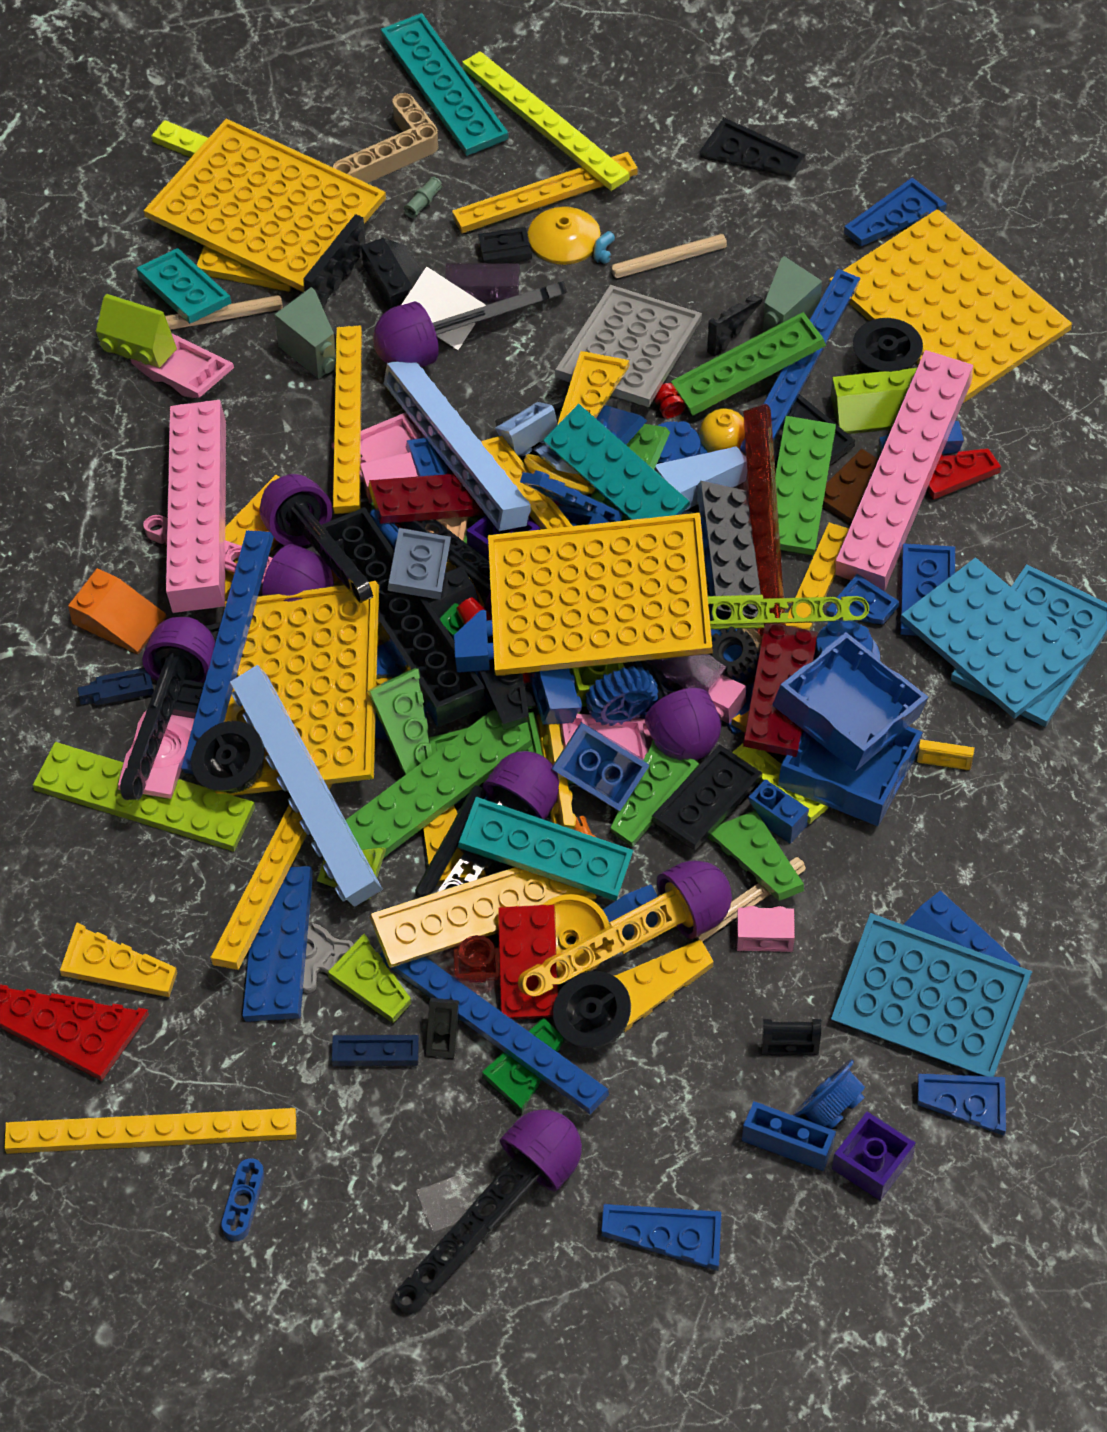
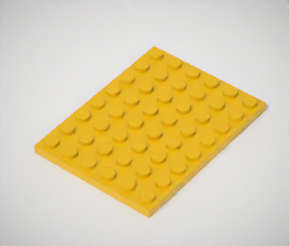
[144,119,386,292]
[829,209,1072,403]
[488,513,713,676]
[215,581,379,796]

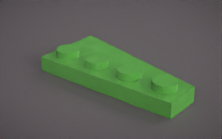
[611,740,699,847]

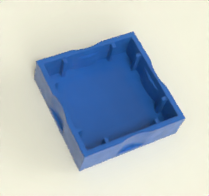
[772,632,929,772]
[778,727,923,826]

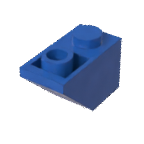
[454,610,494,672]
[748,779,809,844]

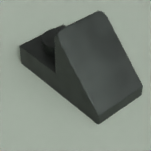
[426,998,459,1058]

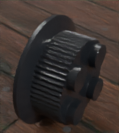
[853,318,923,373]
[191,721,264,794]
[553,971,631,1048]

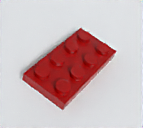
[498,904,558,1020]

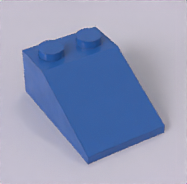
[552,722,650,811]

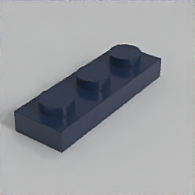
[332,1035,419,1066]

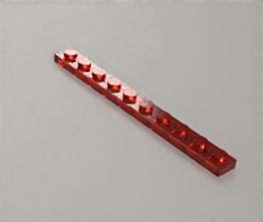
[743,404,786,636]

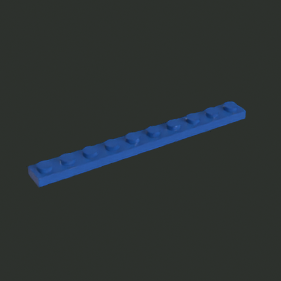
[740,269,860,461]
[181,530,274,774]
[379,951,609,1114]

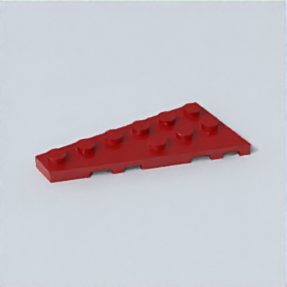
[0,984,149,1081]

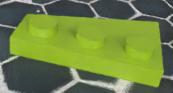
[328,934,411,1023]

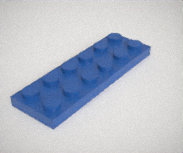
[243,866,313,1022]

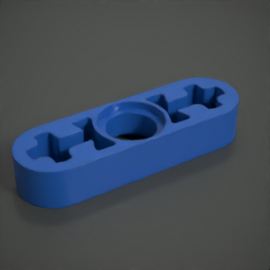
[222,1158,264,1241]

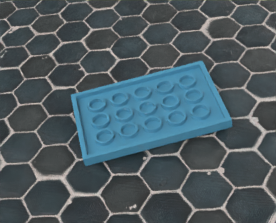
[900,557,1090,719]
[951,564,1107,727]
[831,913,1032,1077]

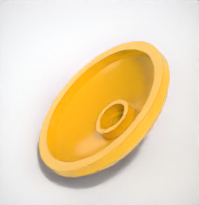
[528,207,600,265]
[524,454,595,495]
[542,894,610,977]

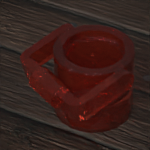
[454,935,500,983]

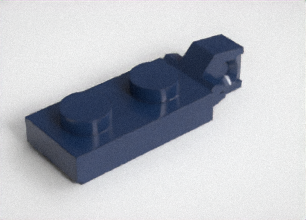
[77,668,154,705]

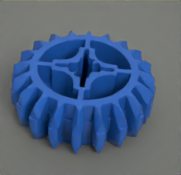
[586,666,658,726]

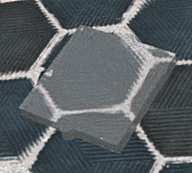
[416,1173,482,1234]

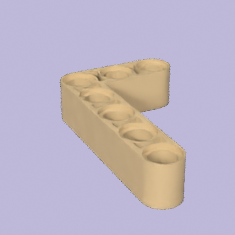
[333,93,438,183]

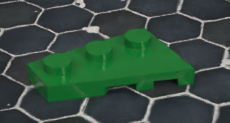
[482,1018,564,1113]

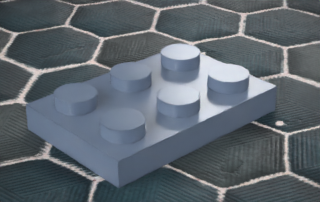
[388,528,451,599]

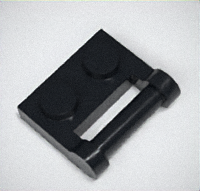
[761,1019,821,1055]

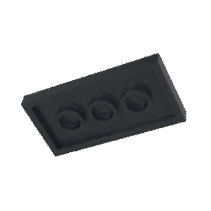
[303,214,366,307]
[652,744,763,851]

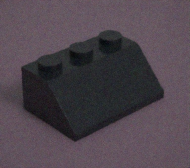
[361,237,423,310]

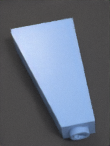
[654,446,749,510]

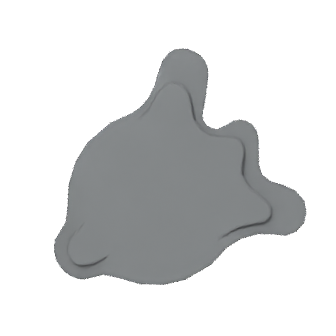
[303,923,353,993]

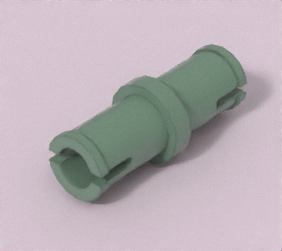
[403,177,442,218]

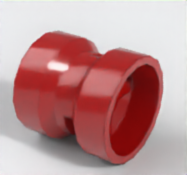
[653,383,685,419]

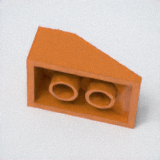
[68,568,167,654]

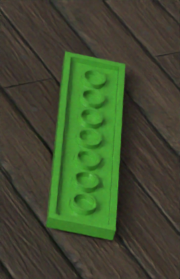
[346,709,532,857]

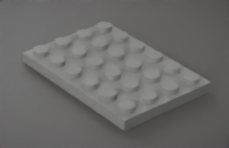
[555,285,702,407]

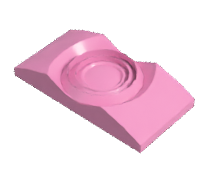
[131,333,234,398]
[331,413,426,482]
[118,710,195,799]
[560,714,653,759]

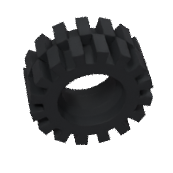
[708,627,759,679]

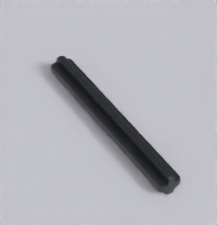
[415,785,486,898]

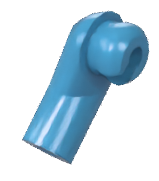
[594,231,615,264]

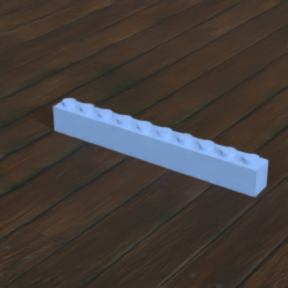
[384,361,531,531]
[230,665,383,907]

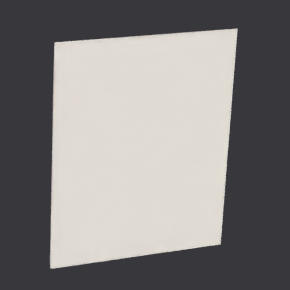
[402,267,486,350]

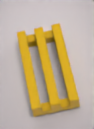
[917,739,974,770]

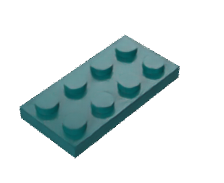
[136,248,231,324]

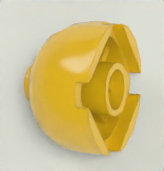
[699,408,749,453]

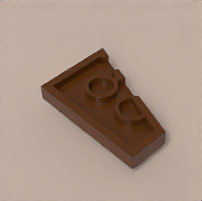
[823,449,879,525]

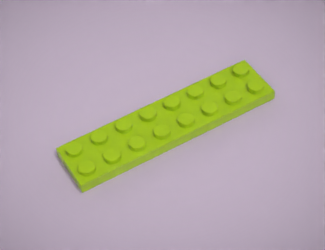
[33,742,255,852]

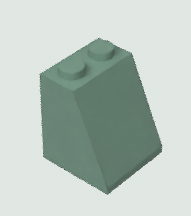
[763,256,822,333]
[275,287,336,379]

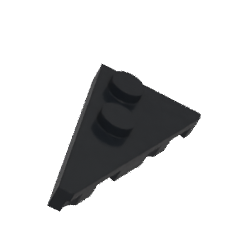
[707,295,763,356]

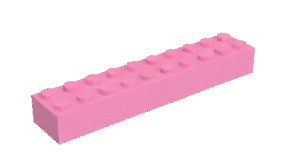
[836,350,973,591]
[166,400,226,613]

